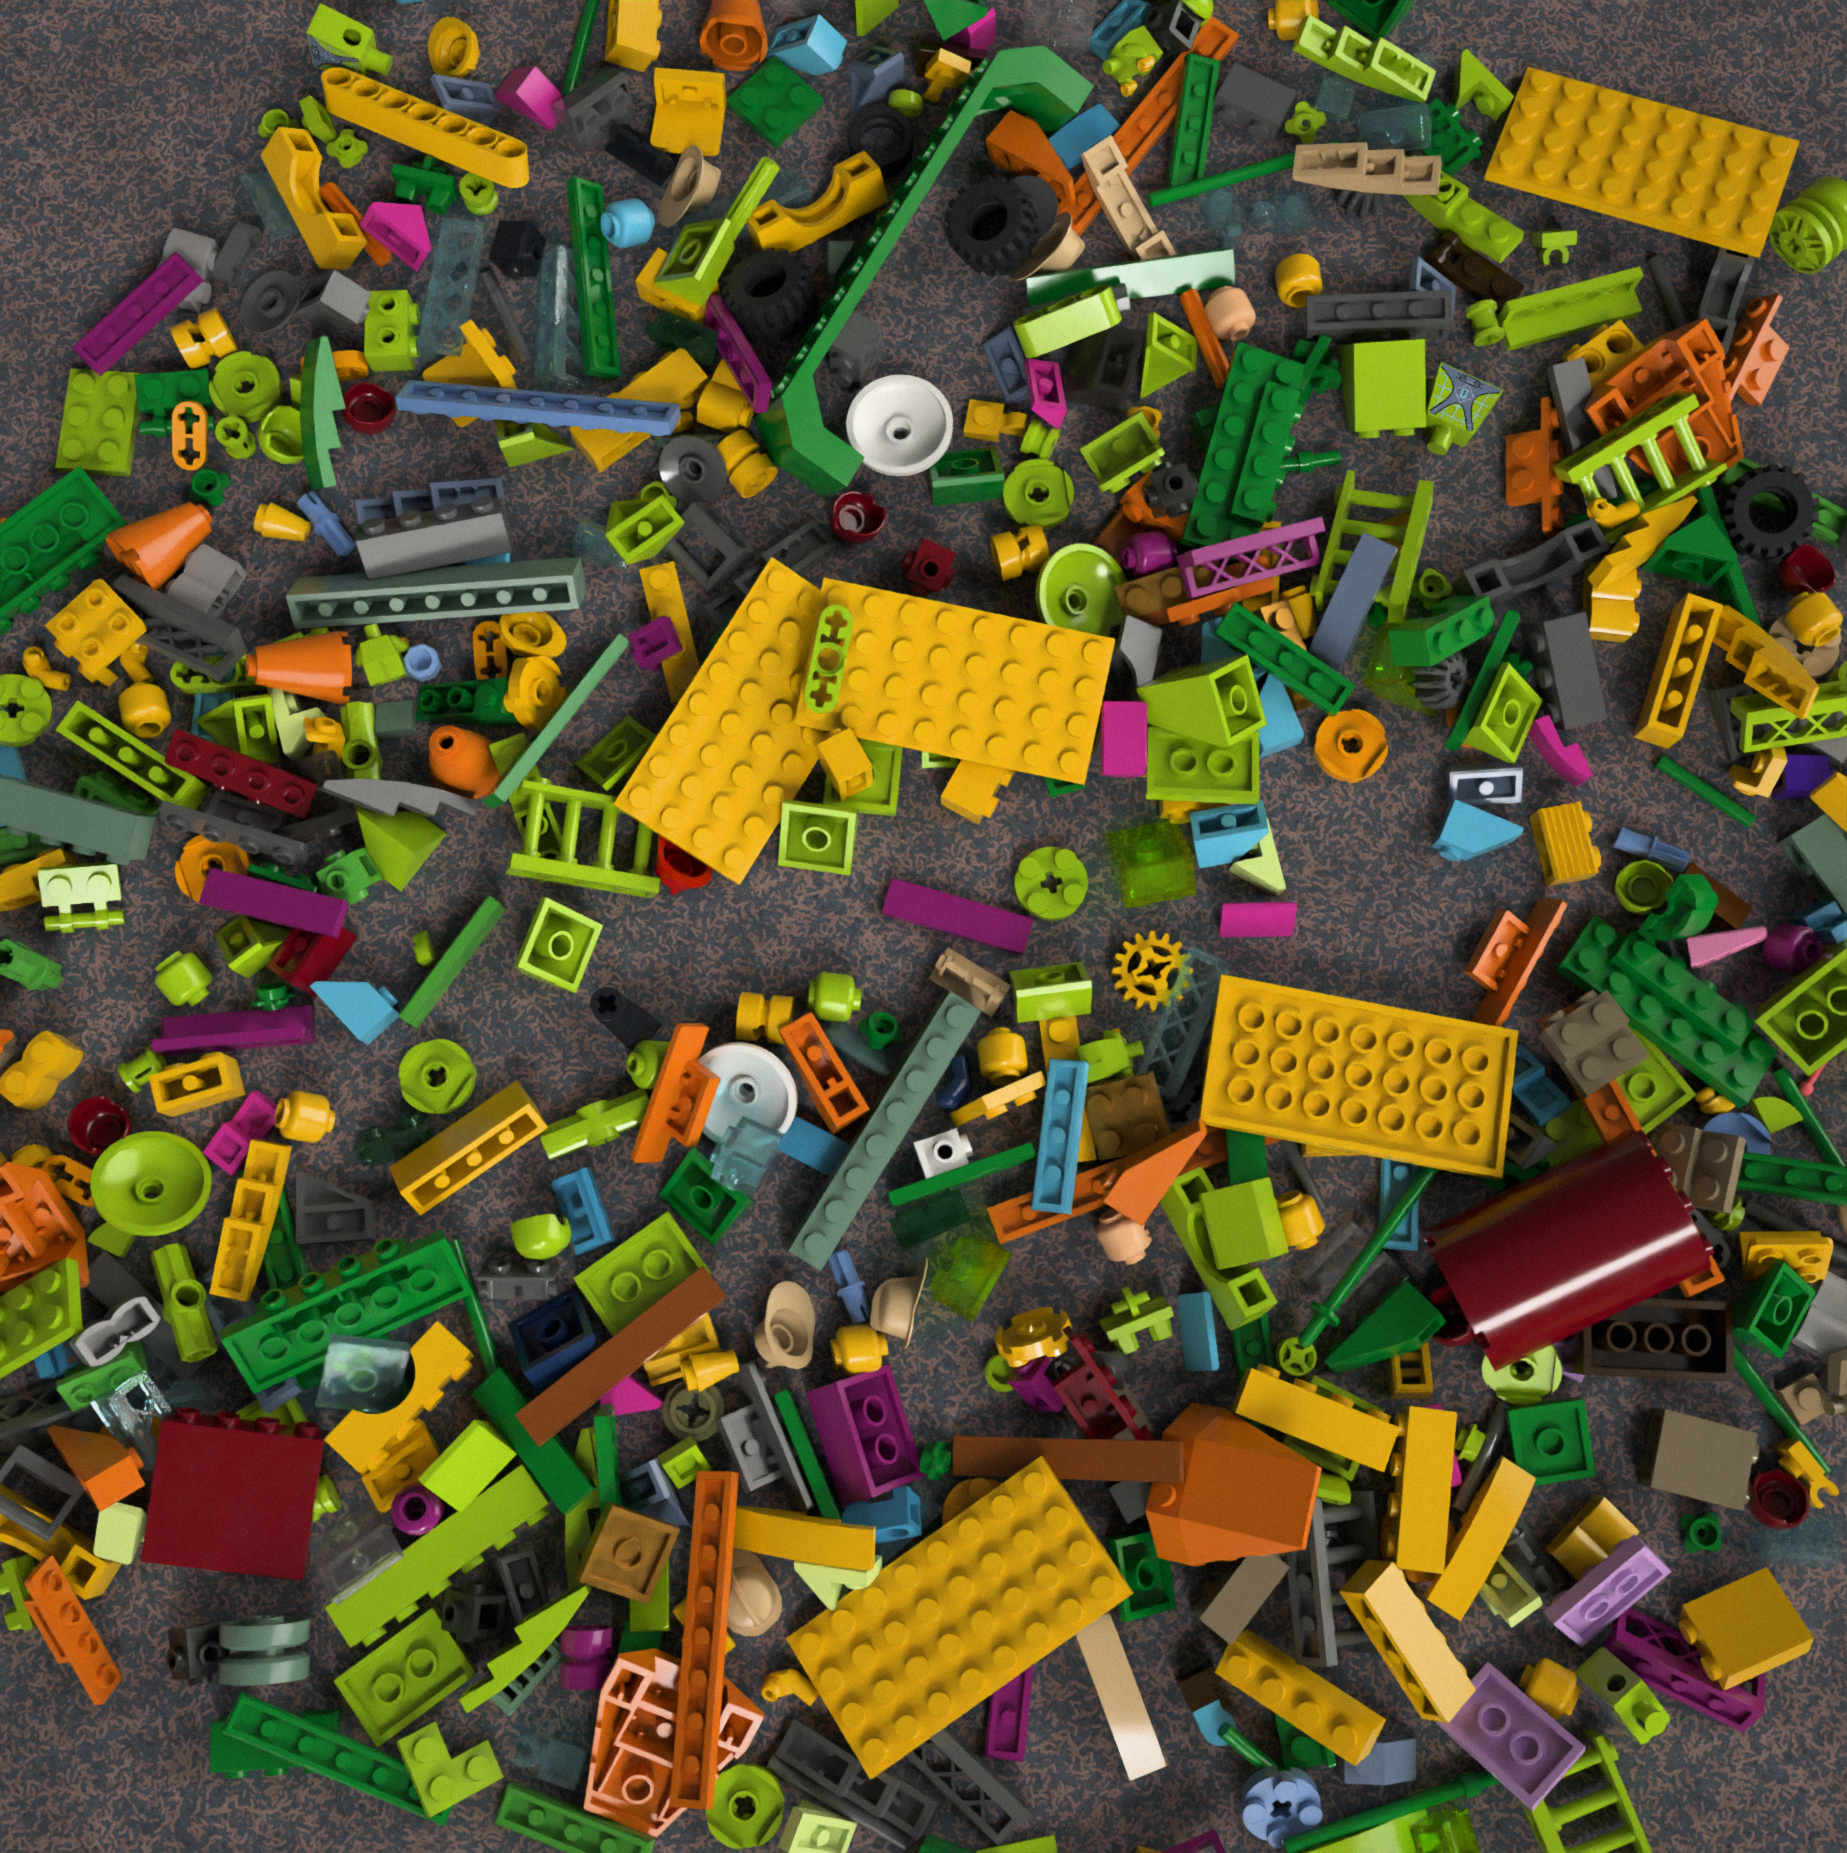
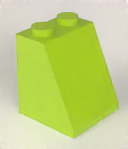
[1338,339,1426,439]
[1136,654,1267,748]

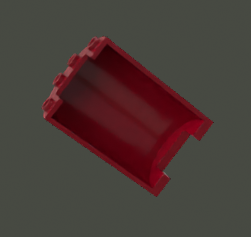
[1421,1128,1715,1372]

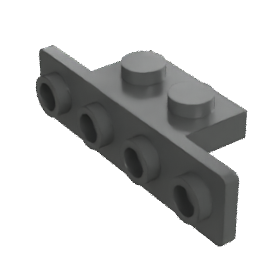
[159,790,309,865]
[715,1361,814,1512]

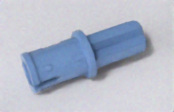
[297,491,355,557]
[1612,826,1690,872]
[828,1250,871,1325]

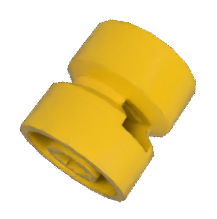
[170,307,238,370]
[716,429,778,499]
[989,524,1050,581]
[736,992,794,1045]

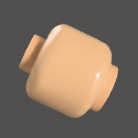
[1205,286,1256,341]
[1096,1208,1152,1265]

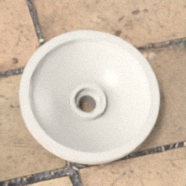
[846,375,953,476]
[698,1042,798,1151]

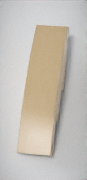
[1292,142,1442,195]
[1076,1611,1167,1781]

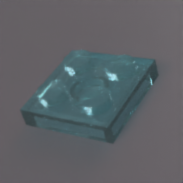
[315,1334,410,1413]

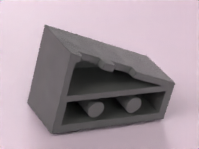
[1518,612,1607,730]

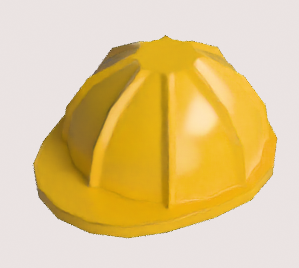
[428,16,481,79]
[499,611,567,658]

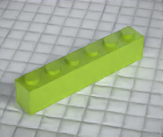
[325,1463,553,1648]

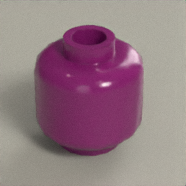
[1121,531,1177,579]
[1763,924,1822,974]
[391,1483,446,1536]

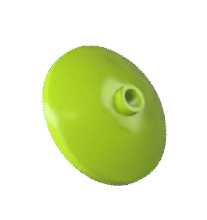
[1036,543,1127,636]
[90,1131,212,1236]

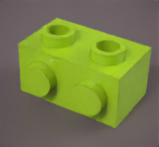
[364,290,421,372]

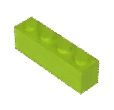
[55,700,210,810]

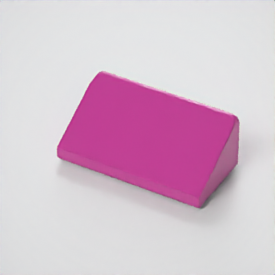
[1023,358,1067,429]
[1101,701,1147,779]
[1218,902,1297,937]

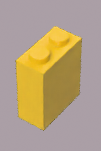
[1678,1567,1814,1691]

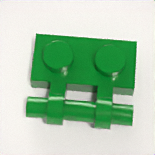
[134,369,215,438]

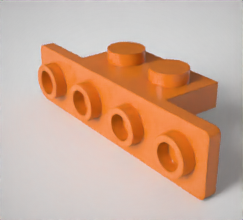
[1723,293,1789,406]
[1506,396,1564,540]
[1136,555,1275,627]
[1463,898,1567,1027]
[630,1023,721,1163]
[23,1556,122,1705]

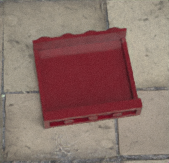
[141,1407,330,1581]

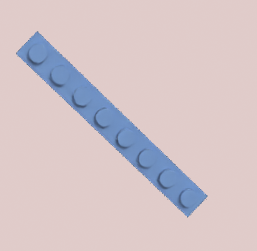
[395,380,681,436]

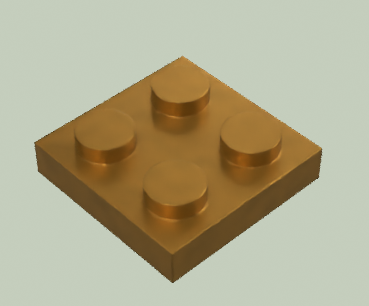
[1084,1071,1171,1161]
[574,1501,681,1604]

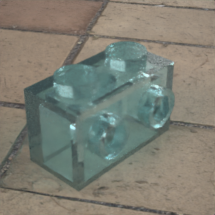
[710,1116,784,1197]

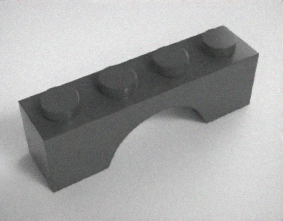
[1694,246,1755,361]
[1453,518,1610,608]
[1090,615,1163,766]

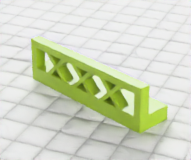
[1497,266,1644,351]
[1730,679,1847,753]

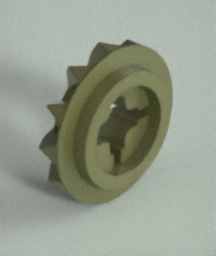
[663,1381,725,1442]

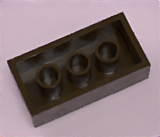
[1564,1298,1734,1382]

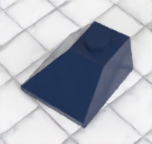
[508,1286,596,1395]

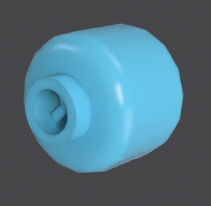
[601,198,655,248]

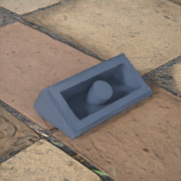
[982,326,1032,406]
[1444,761,1523,806]

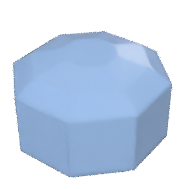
[403,643,442,682]

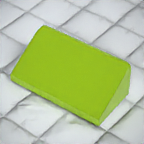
[630,1557,670,1633]

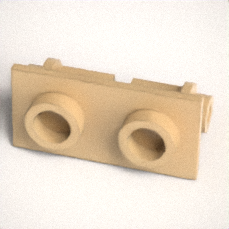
[929,948,1011,1017]

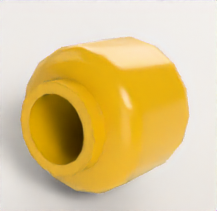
[1268,0,1319,41]
[1275,253,1322,308]
[1785,592,1843,647]
[118,682,172,738]
[977,1027,1028,1086]
[274,1091,335,1143]
[1275,1190,1325,1250]
[830,1322,888,1377]
[1518,1657,1582,1720]

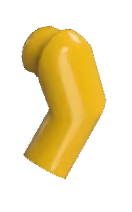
[1587,498,1640,529]
[120,642,154,684]
[22,646,71,691]

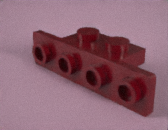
[164,729,317,818]
[1051,1326,1155,1440]

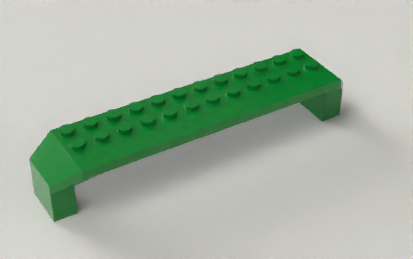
[753,45,1094,499]

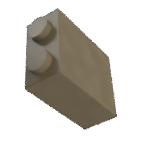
[1639,1408,1759,1511]
[1191,1553,1290,1645]

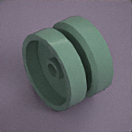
[218,1614,311,1686]

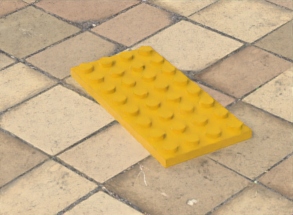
[1484,67,1800,258]
[612,557,829,885]
[794,577,1115,785]
[1198,974,1518,1180]
[786,1456,1134,1780]

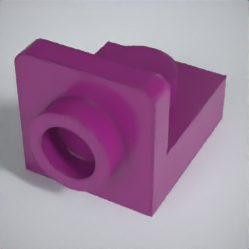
[628,615,683,672]
[1007,1355,1064,1412]

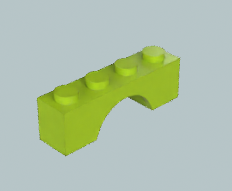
[1160,1166,1278,1331]

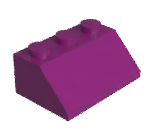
[806,1364,925,1506]

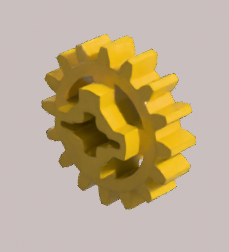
[1111,931,1193,1013]

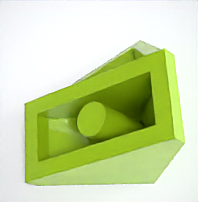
[1140,312,1198,399]
[495,419,576,468]
[604,494,685,565]
[194,693,280,763]
[357,811,447,891]
[214,915,291,979]

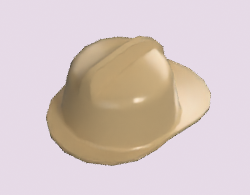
[658,145,721,227]
[1010,212,1085,281]
[870,1257,928,1349]
[754,1281,815,1369]
[727,1547,782,1636]

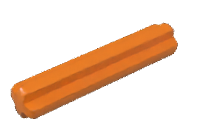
[319,182,393,267]
[1179,289,1229,389]

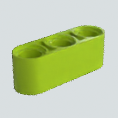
[1013,284,1122,358]

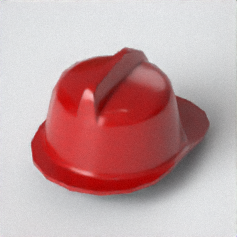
[654,834,713,895]

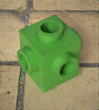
[315,847,384,906]

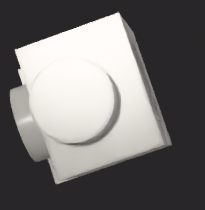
[913,1128,973,1179]

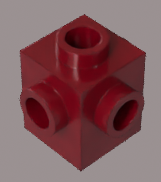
[900,538,956,597]

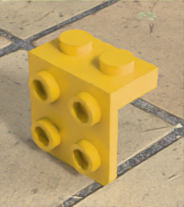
[650,67,727,156]
[422,319,518,427]
[44,579,147,687]
[1739,1231,1834,1283]

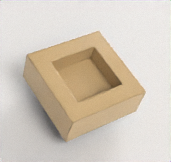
[1776,1372,1829,1426]

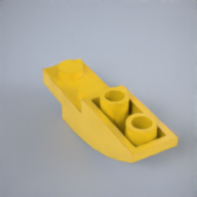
[0,848,77,912]

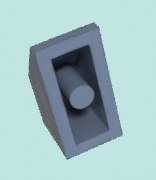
[1335,1735,1416,1786]

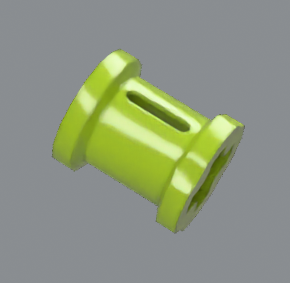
[1465,299,1505,347]
[215,416,257,459]
[117,1045,168,1093]

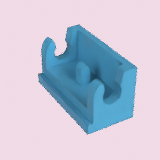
[551,1167,616,1256]

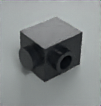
[489,221,547,280]

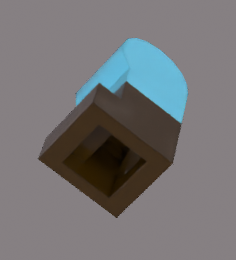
[1175,1661,1237,1746]

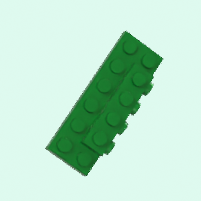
[1180,341,1305,563]
[0,466,128,636]
[1555,914,1778,1108]
[219,1229,473,1394]

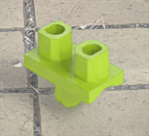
[1098,1286,1174,1355]
[0,1554,39,1632]

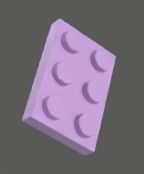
[1544,1534,1672,1648]
[1436,1662,1585,1811]

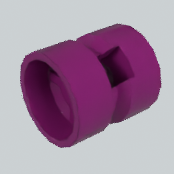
[559,1625,613,1690]

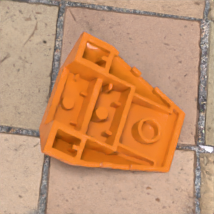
[1584,318,1744,500]
[0,1161,90,1293]
[1145,1402,1322,1567]
[584,1648,764,1837]

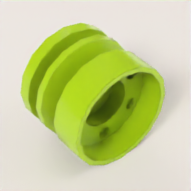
[1768,175,1847,274]

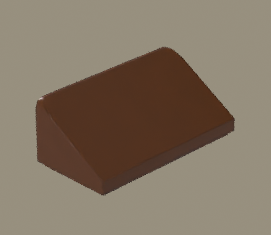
[1682,862,1752,931]

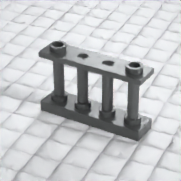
[1286,1490,1381,1667]

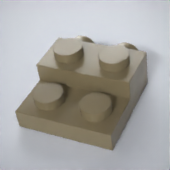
[1538,990,1650,1099]
[1650,1122,1746,1214]

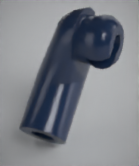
[936,1056,973,1109]

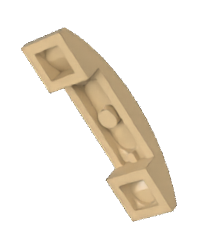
[1081,135,1177,260]

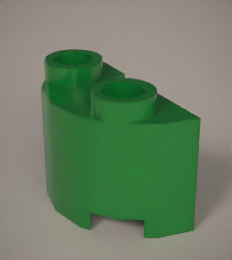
[1636,874,1718,941]

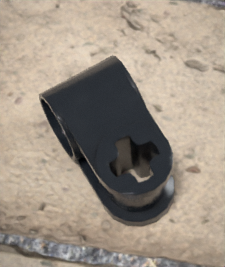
[590,987,662,1051]

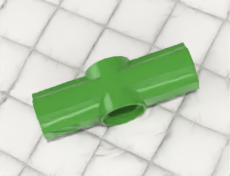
[0,939,63,991]

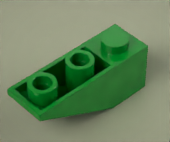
[416,677,523,728]
[1324,1281,1446,1374]

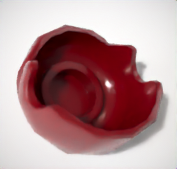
[341,382,396,436]
[830,490,886,545]
[1777,543,1836,597]
[67,1095,133,1157]
[1427,1284,1476,1347]
[1748,1468,1810,1530]

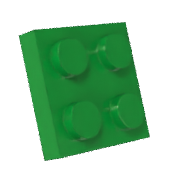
[727,55,824,149]
[1504,1396,1596,1486]

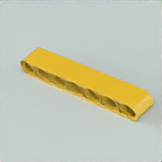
[321,67,530,188]

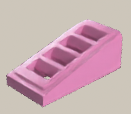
[1687,926,1767,969]

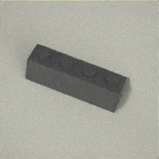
[356,497,512,580]

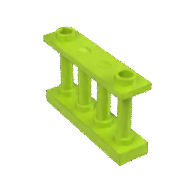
[1553,390,1728,545]
[1310,470,1434,624]
[505,777,661,898]
[1520,1729,1652,1853]

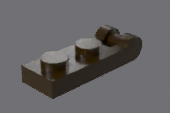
[1424,231,1525,315]

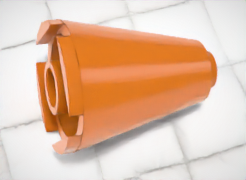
[699,0,768,71]
[105,502,213,591]
[246,631,352,704]
[428,725,500,800]

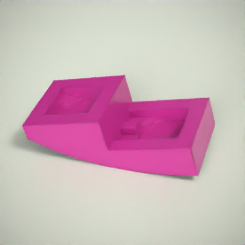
[1528,715,1593,787]
[203,1090,277,1176]

